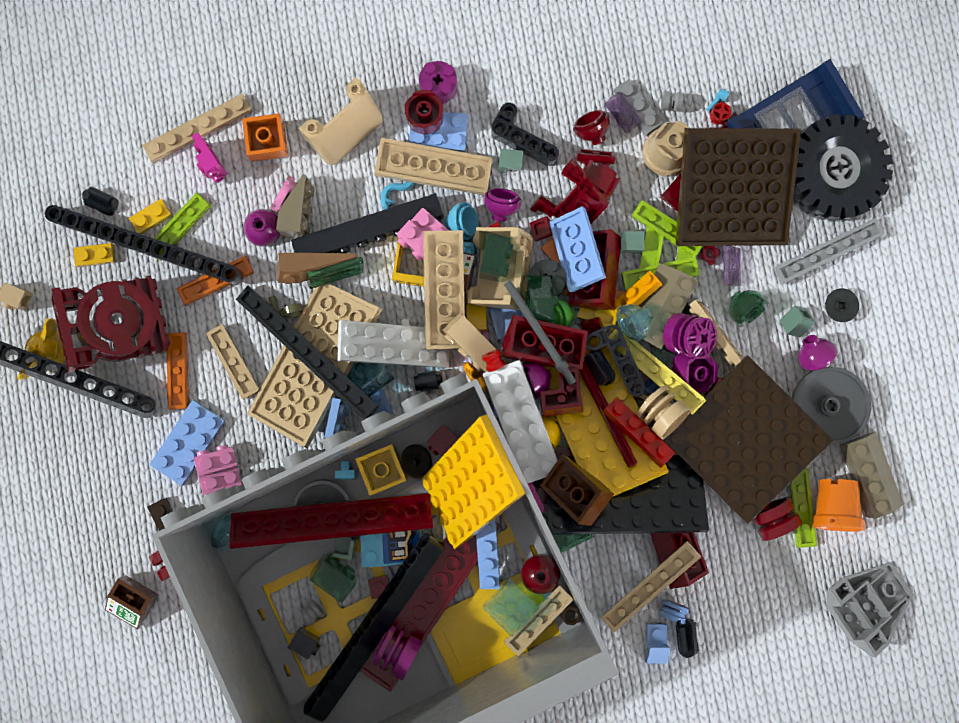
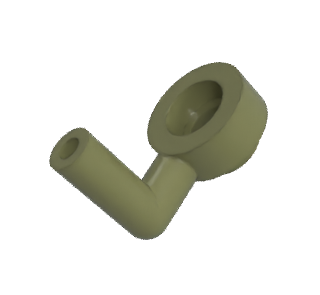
[268,296,303,319]

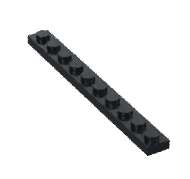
[236,285,380,420]

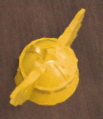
[17,318,65,380]

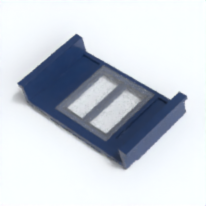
[725,59,865,131]

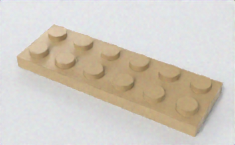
[374,138,493,195]
[423,230,465,349]

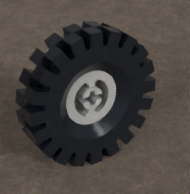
[793,114,893,222]

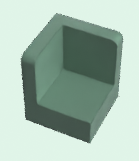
[498,148,523,173]
[620,231,644,254]
[780,305,816,338]
[332,537,357,560]

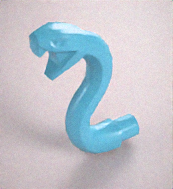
[381,182,415,210]

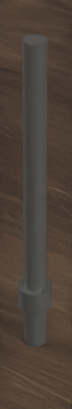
[504,280,576,385]

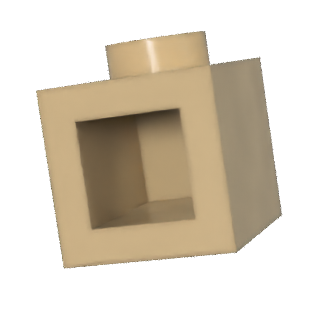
[0,282,33,311]

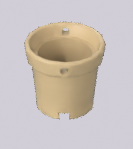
[642,121,689,177]

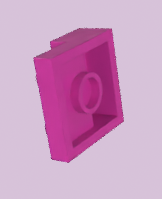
[192,132,228,183]

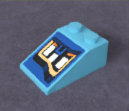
[360,530,422,568]

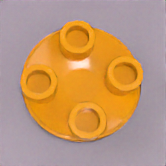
[463,362,489,392]

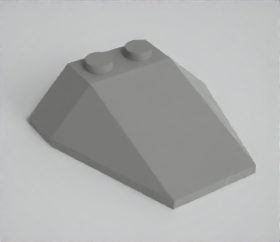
[827,562,914,657]

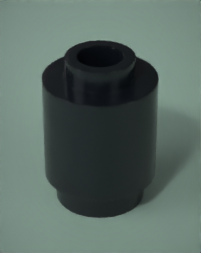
[413,370,442,392]

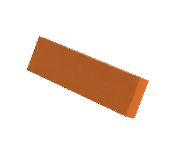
[176,256,254,306]
[166,332,189,410]

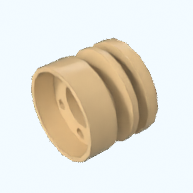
[636,385,691,439]

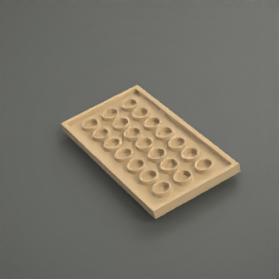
[247,279,382,448]

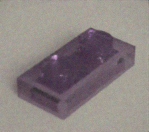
[604,91,642,134]
[722,246,741,286]

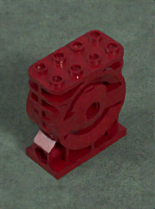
[51,275,171,373]

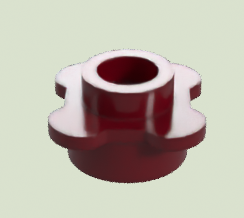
[698,246,721,265]

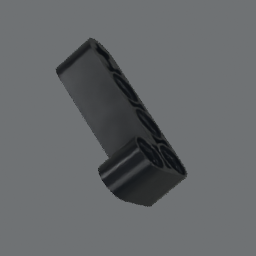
[491,102,559,166]
[586,325,646,397]

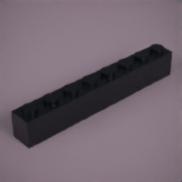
[291,193,444,253]

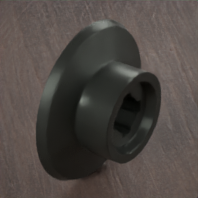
[825,288,859,322]
[400,444,432,479]

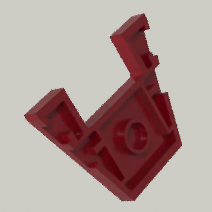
[530,158,609,225]

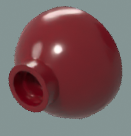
[573,110,610,145]
[521,554,560,594]

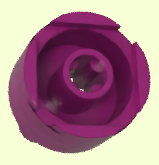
[419,61,457,105]
[672,354,718,393]

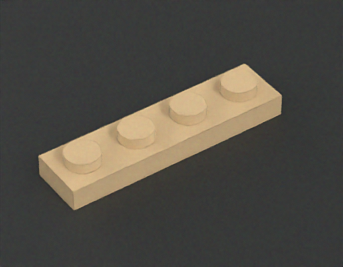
[206,324,260,400]
[504,585,574,656]

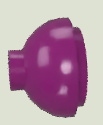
[484,188,522,222]
[243,209,281,247]
[798,335,838,370]

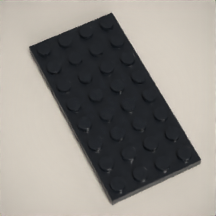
[546,455,709,535]

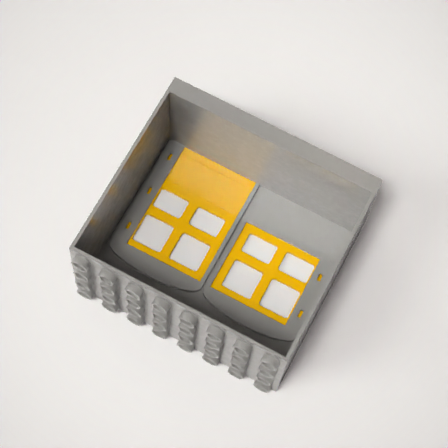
[151,373,619,723]

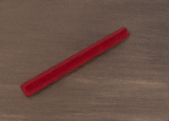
[579,362,637,468]

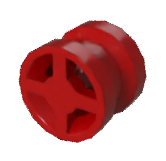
[709,102,731,125]
[481,349,505,372]

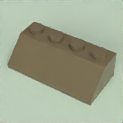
[623,263,698,349]
[839,432,904,519]

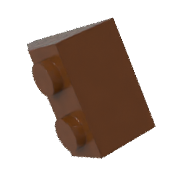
[540,454,614,526]

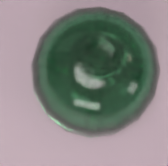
[729,290,769,327]

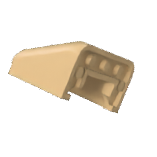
[298,77,383,165]
[467,227,533,310]

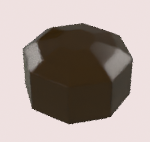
[561,605,581,626]

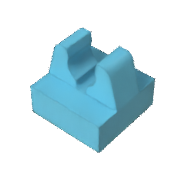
[335,461,357,480]

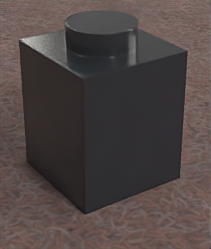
[287,627,321,660]

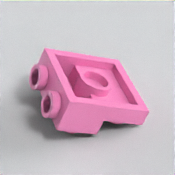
[396,208,449,261]
[193,445,242,496]

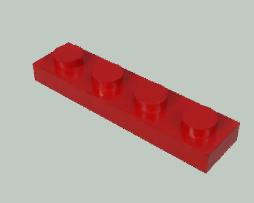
[602,397,675,468]

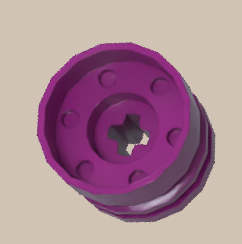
[663,313,717,359]
[372,625,423,680]

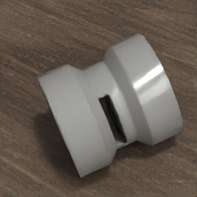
[661,91,683,112]

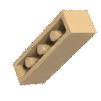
[443,314,509,373]

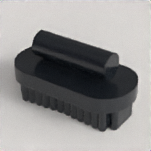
[82,186,119,216]
[584,350,616,386]
[676,618,699,658]

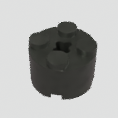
[528,260,567,299]

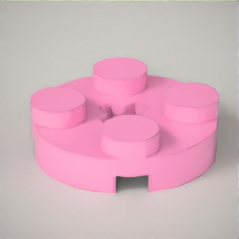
[270,175,297,212]

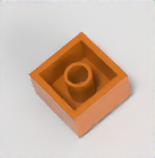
[242,113,289,162]

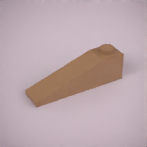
[276,252,356,284]

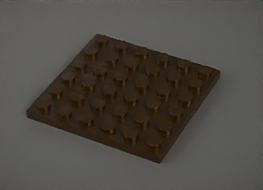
[676,128,801,246]
[663,355,834,524]

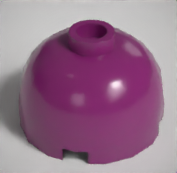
[522,362,551,400]

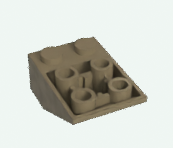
[276,174,315,239]

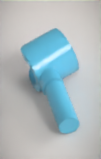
[706,89,729,112]

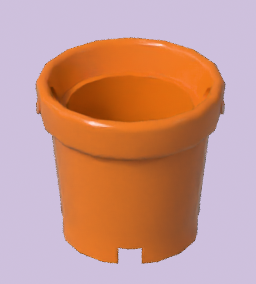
[811,479,865,532]

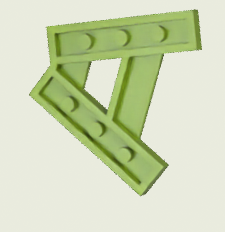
[621,200,702,291]

